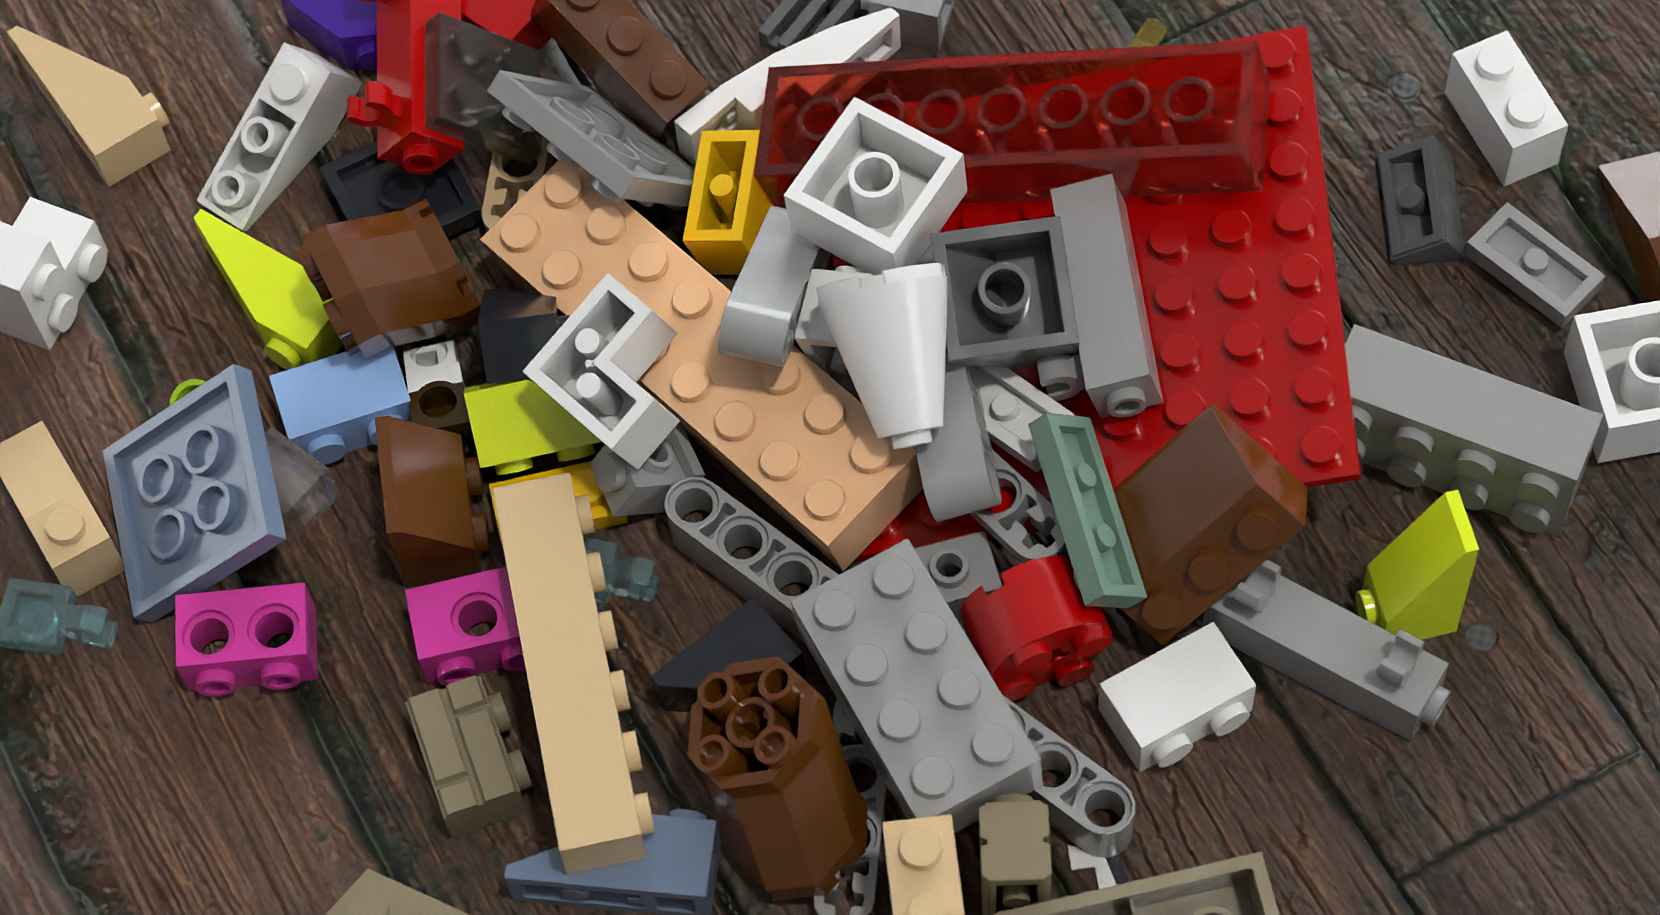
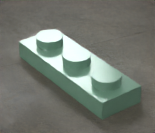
[1028,413,1147,608]

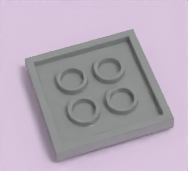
[487,70,695,211]

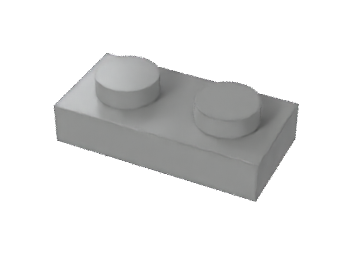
[1464,202,1606,328]

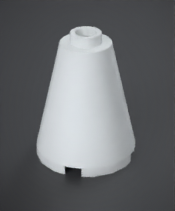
[816,263,948,450]

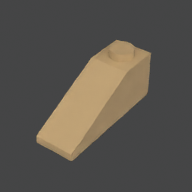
[7,26,171,187]
[0,421,125,601]

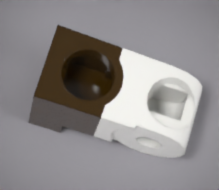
[403,340,478,458]

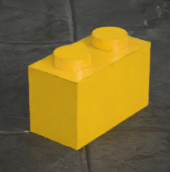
[683,130,782,275]

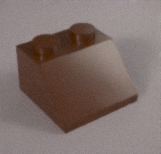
[375,416,491,588]

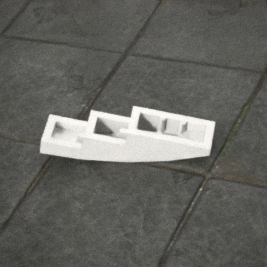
[674,7,901,167]

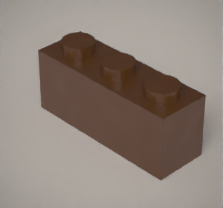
[530,0,710,142]

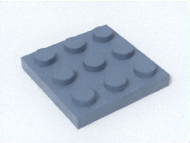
[103,364,287,623]

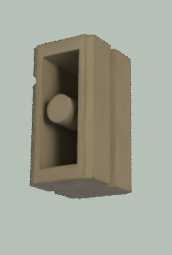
[405,675,533,838]
[979,793,1052,915]

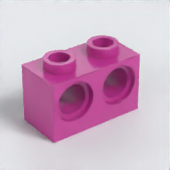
[175,582,318,696]

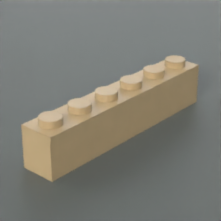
[492,473,655,875]

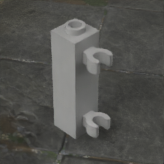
[1037,173,1163,418]
[1202,559,1451,741]

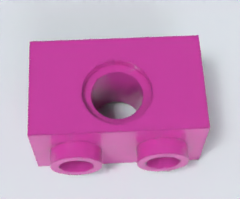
[405,566,526,685]

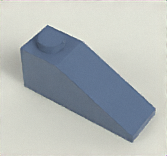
[504,809,721,915]

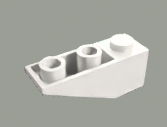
[196,43,362,231]

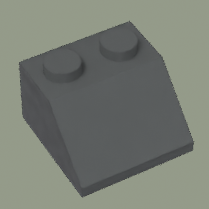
[930,216,1080,368]

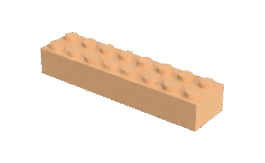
[480,160,923,572]

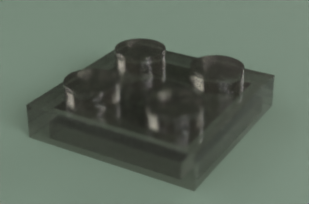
[425,12,542,165]

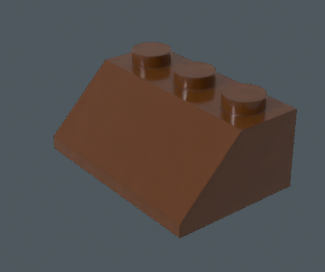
[1113,403,1307,645]

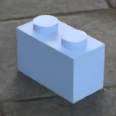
[269,347,412,468]

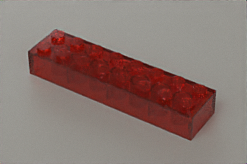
[754,40,1271,208]

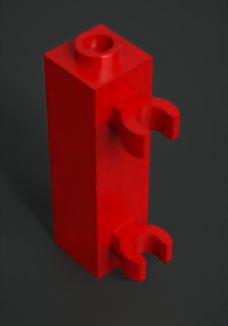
[347,0,464,175]

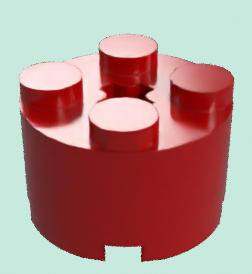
[959,555,1112,701]

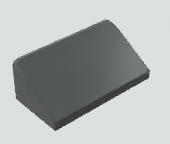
[1377,135,1466,265]

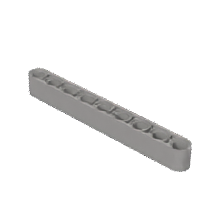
[664,477,1135,858]

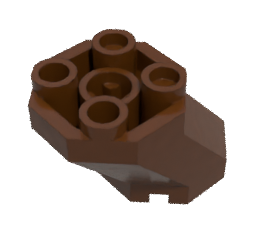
[295,199,481,358]
[688,656,868,901]

